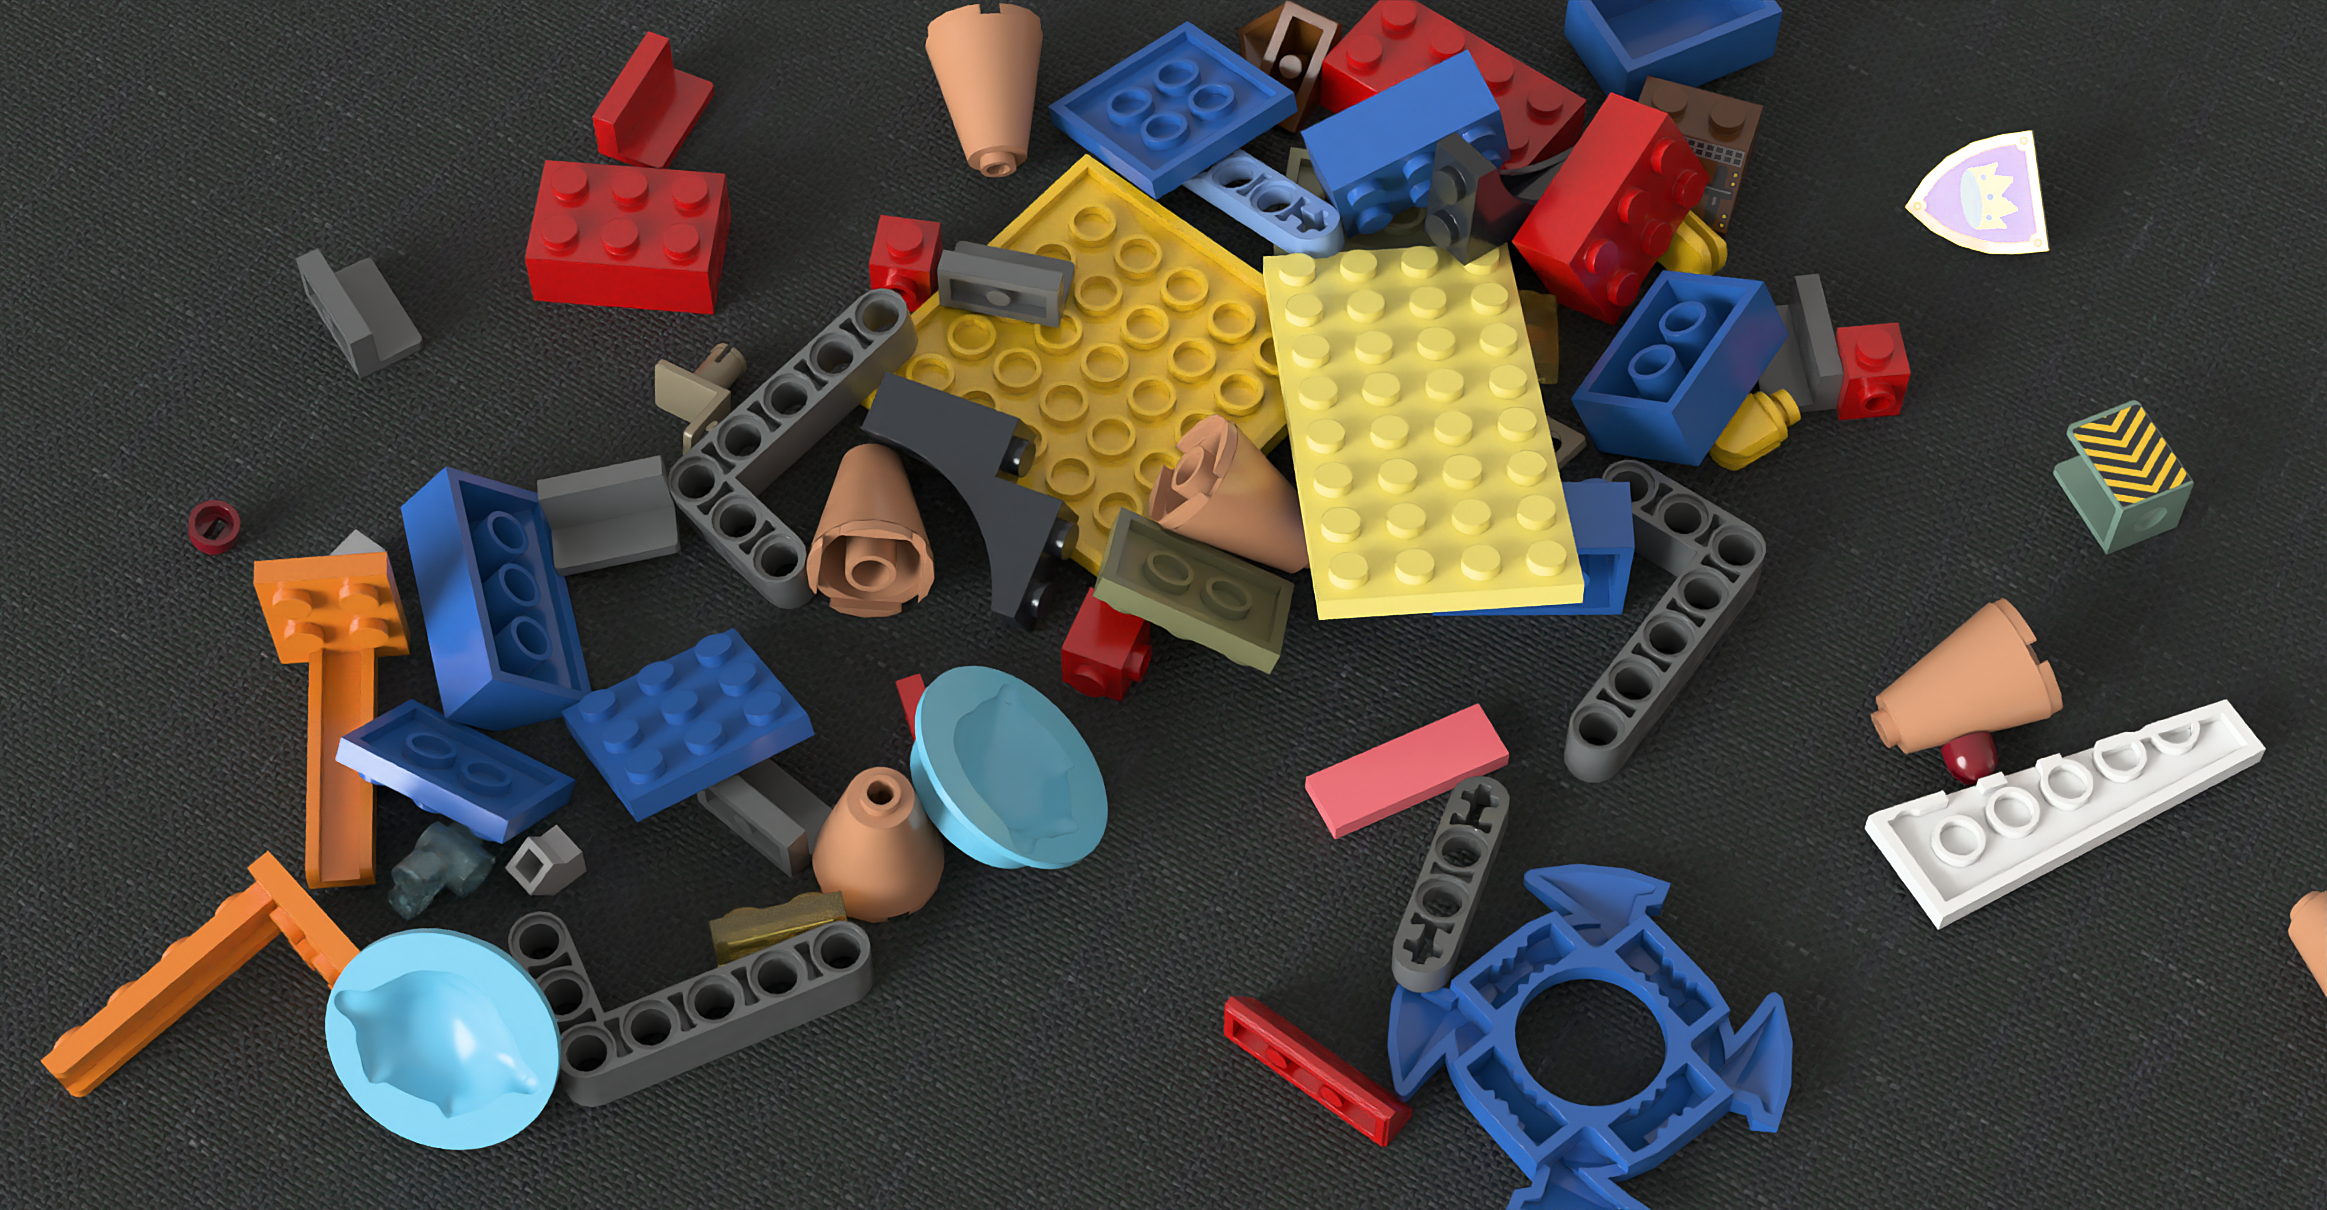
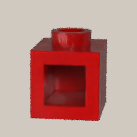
[869,215,943,312]
[1835,322,1911,421]
[1061,587,1153,702]

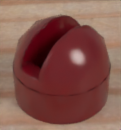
[188,500,240,556]
[1941,731,1998,785]

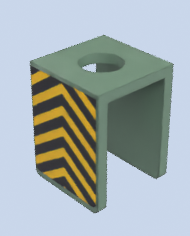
[2053,400,2194,555]

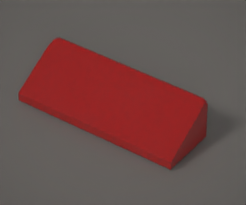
[1224,996,1413,1147]

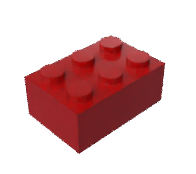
[1512,92,1711,326]
[525,160,731,315]

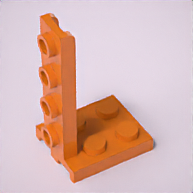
[253,551,410,889]
[41,851,360,1097]

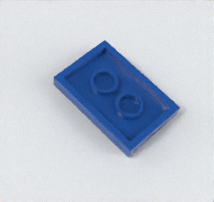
[335,699,575,844]

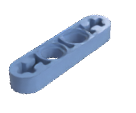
[1182,148,1345,259]

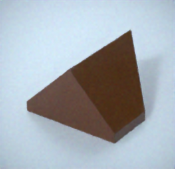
[1238,0,1342,133]

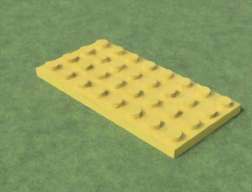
[1263,242,1584,620]

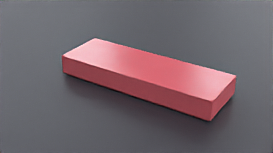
[1305,703,1509,839]

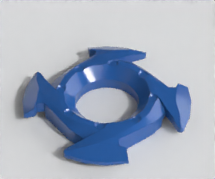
[1387,864,1793,1210]

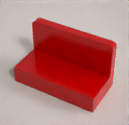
[592,31,714,169]

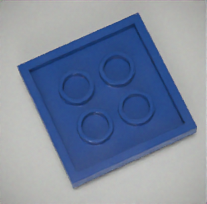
[1048,21,1298,200]
[561,628,815,822]

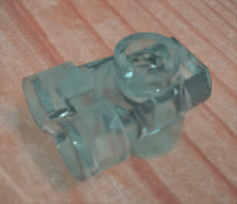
[387,821,495,920]

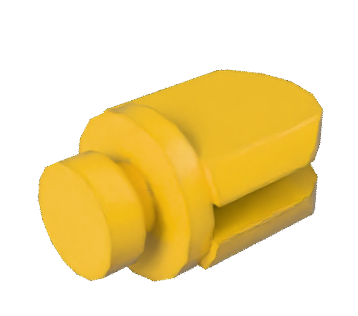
[1657,210,1727,275]
[1709,388,1801,471]

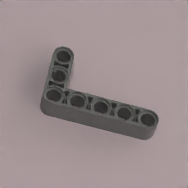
[668,288,918,609]
[1564,460,1766,783]
[508,911,874,1107]

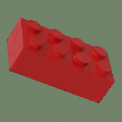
[1320,0,1587,170]

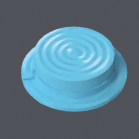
[910,666,1108,869]
[325,928,563,1150]

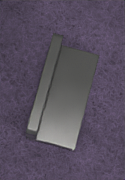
[937,241,1075,328]
[296,248,424,379]
[1756,274,1844,413]
[537,455,681,576]
[697,758,832,879]

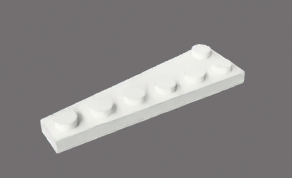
[1865,699,2266,930]

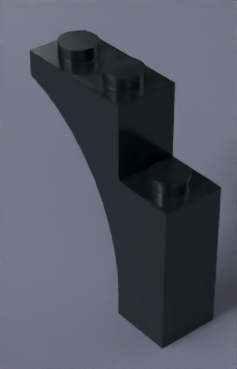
[1424,132,1575,276]
[861,371,1079,633]

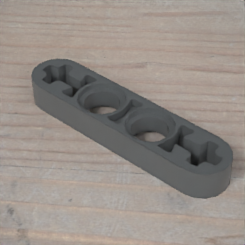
[1392,776,1510,993]

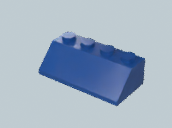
[401,466,592,732]

